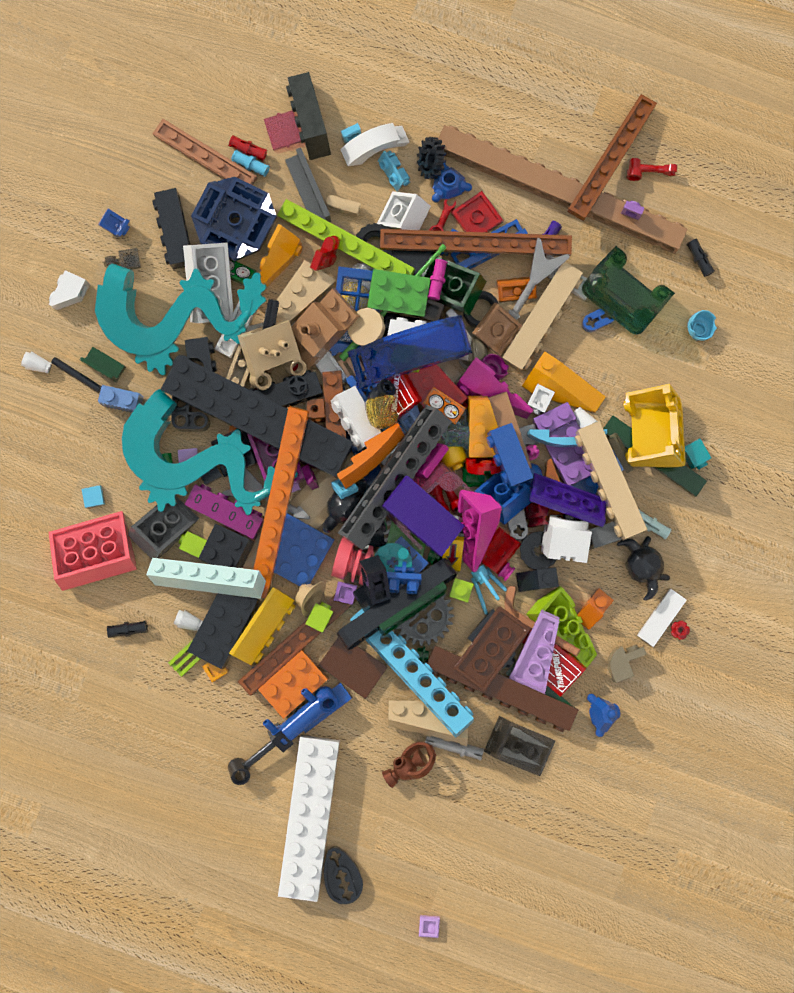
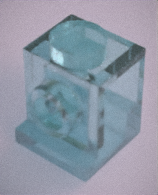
[441,422,470,449]

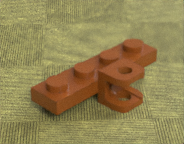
[306,370,347,438]

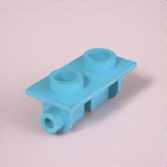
[378,151,410,191]

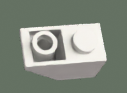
[49,270,90,310]

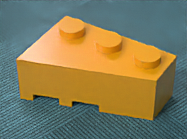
[467,396,498,457]

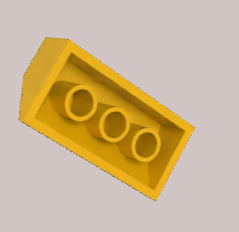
[229,587,296,665]

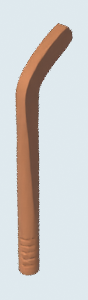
[505,586,580,656]

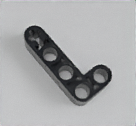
[171,355,210,432]

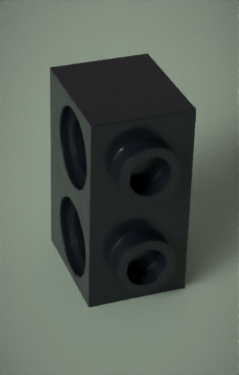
[359,555,391,605]

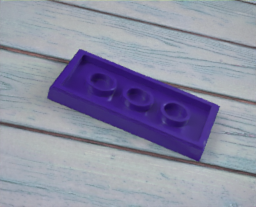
[529,473,606,527]
[382,476,464,557]

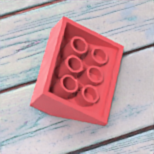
[49,511,137,591]

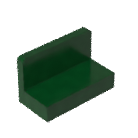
[80,347,126,383]

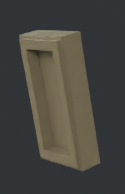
[608,433,634,473]

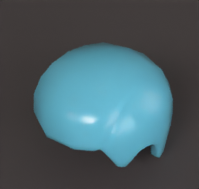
[687,310,717,341]

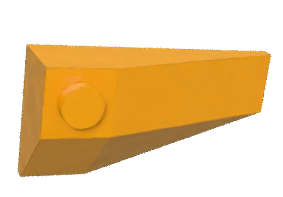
[260,224,303,287]
[521,351,606,413]

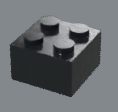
[198,524,255,568]

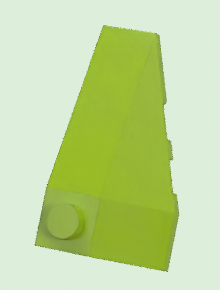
[526,586,597,668]

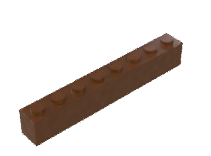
[427,645,579,733]

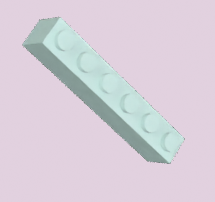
[146,558,266,599]

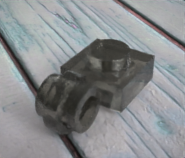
[103,248,141,270]

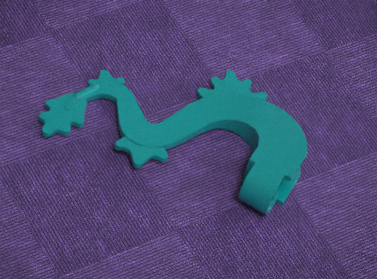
[95,263,267,375]
[122,389,298,515]

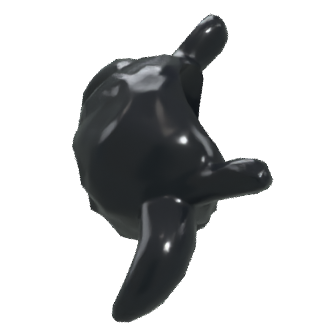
[323,479,368,533]
[617,536,670,601]

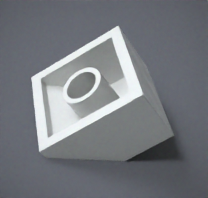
[377,192,431,230]

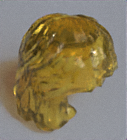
[365,395,399,429]

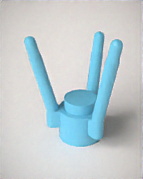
[471,565,507,615]

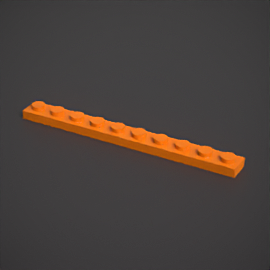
[253,406,309,598]

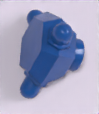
[432,163,472,203]
[587,694,621,737]

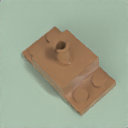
[291,288,360,370]

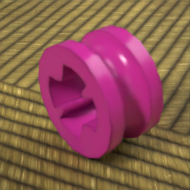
[497,563,515,581]

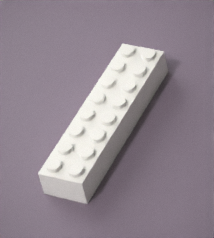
[278,735,340,902]

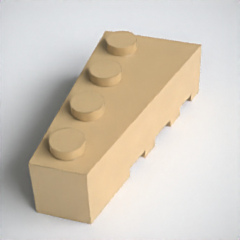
[262,260,337,325]
[388,700,468,746]

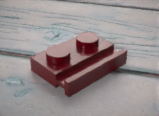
[525,502,549,528]

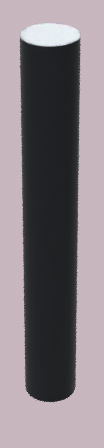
[51,357,102,393]

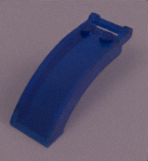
[347,315,472,390]

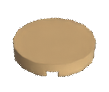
[348,308,385,347]

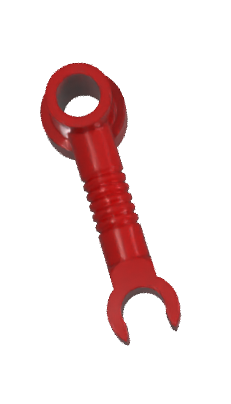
[627,158,677,181]
[429,199,456,231]

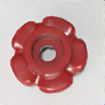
[671,621,690,640]

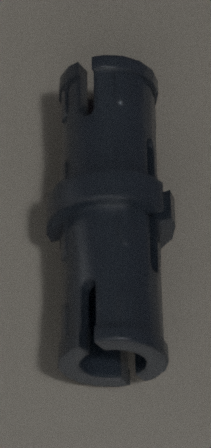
[686,238,715,277]
[107,620,148,638]

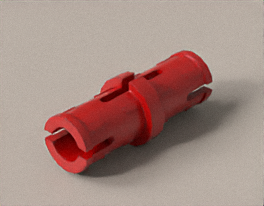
[228,135,268,161]

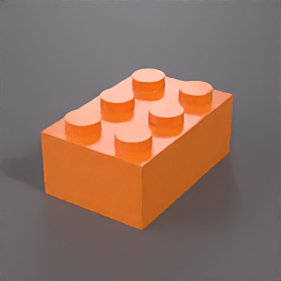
[258,649,329,719]

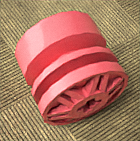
[331,538,374,585]

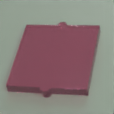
[264,111,301,151]

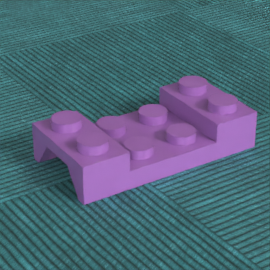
[533,402,592,486]

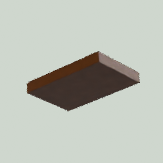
[318,637,388,699]

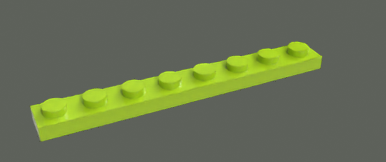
[277,199,415,275]

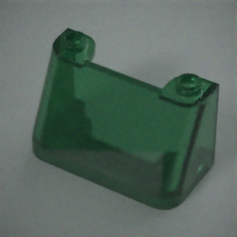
[582,246,675,335]

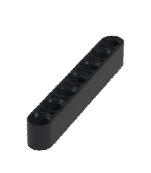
[337,558,458,650]

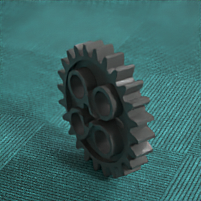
[395,594,454,646]

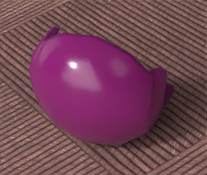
[482,354,509,381]

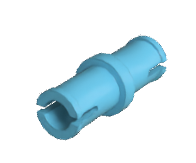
[231,150,270,177]

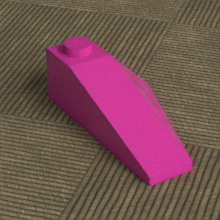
[457,357,533,419]
[458,490,502,573]

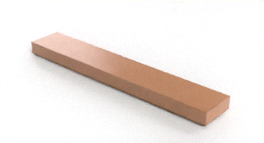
[153,119,257,185]

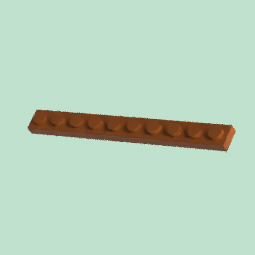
[380,229,572,256]

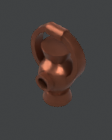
[382,742,437,788]

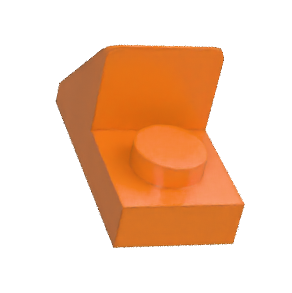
[577,588,614,630]

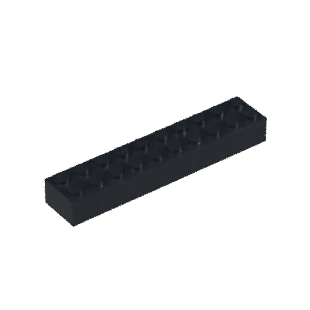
[161,355,354,479]

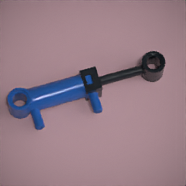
[228,686,338,785]

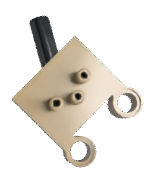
[238,299,307,390]

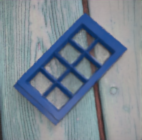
[329,266,380,356]

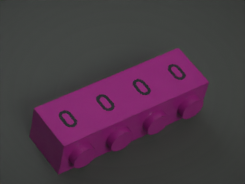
[184,483,264,540]

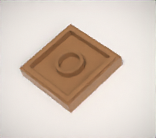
[472,303,522,356]

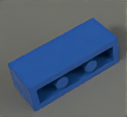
[486,423,533,488]

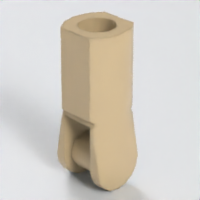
[326,195,361,217]

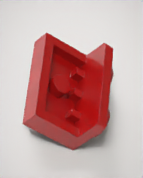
[481,527,521,575]

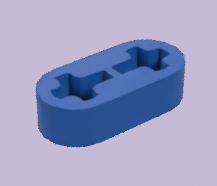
[582,306,617,332]

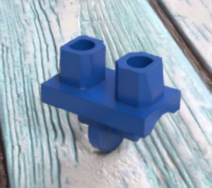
[387,561,422,594]

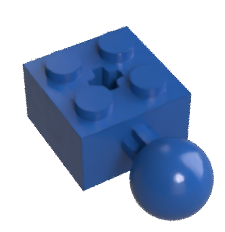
[475,463,543,525]

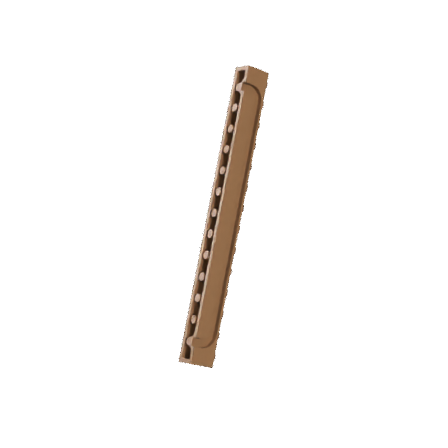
[438,125,687,254]

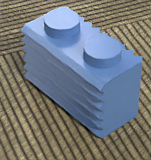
[98,385,143,413]

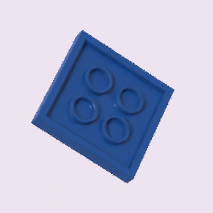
[274,513,335,586]

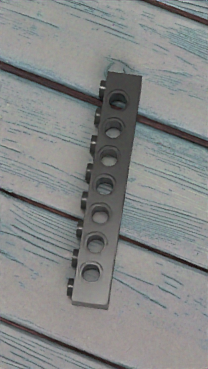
[338,405,452,550]

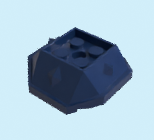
[191,177,277,261]

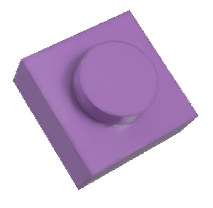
[621,201,644,220]
[334,581,357,605]

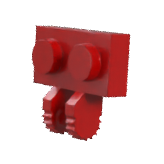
[310,235,340,271]

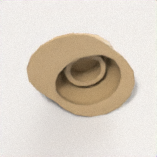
[295,581,326,617]

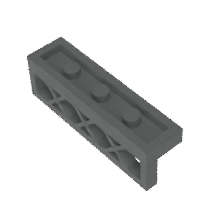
[285,147,331,222]

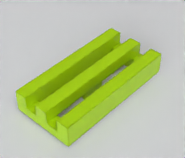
[168,640,201,677]

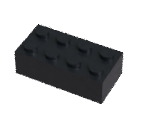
[187,593,260,669]

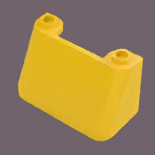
[623,384,686,467]

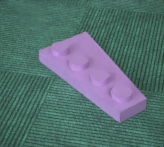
[509,610,559,694]

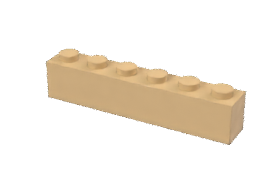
[502,262,583,372]
[574,421,647,541]

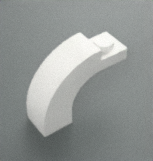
[340,123,409,166]

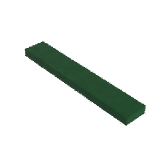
[603,415,707,497]

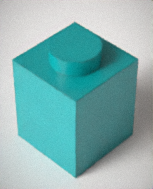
[685,438,711,470]

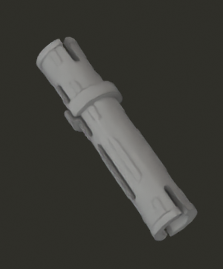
[425,736,484,761]

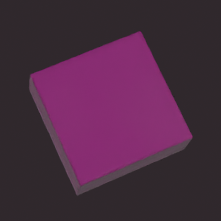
[301,465,319,490]

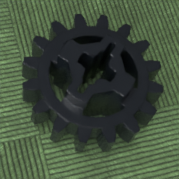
[416,137,447,179]

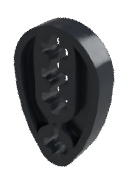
[324,846,363,904]

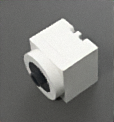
[541,514,592,563]

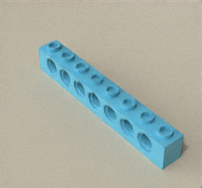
[350,609,474,738]

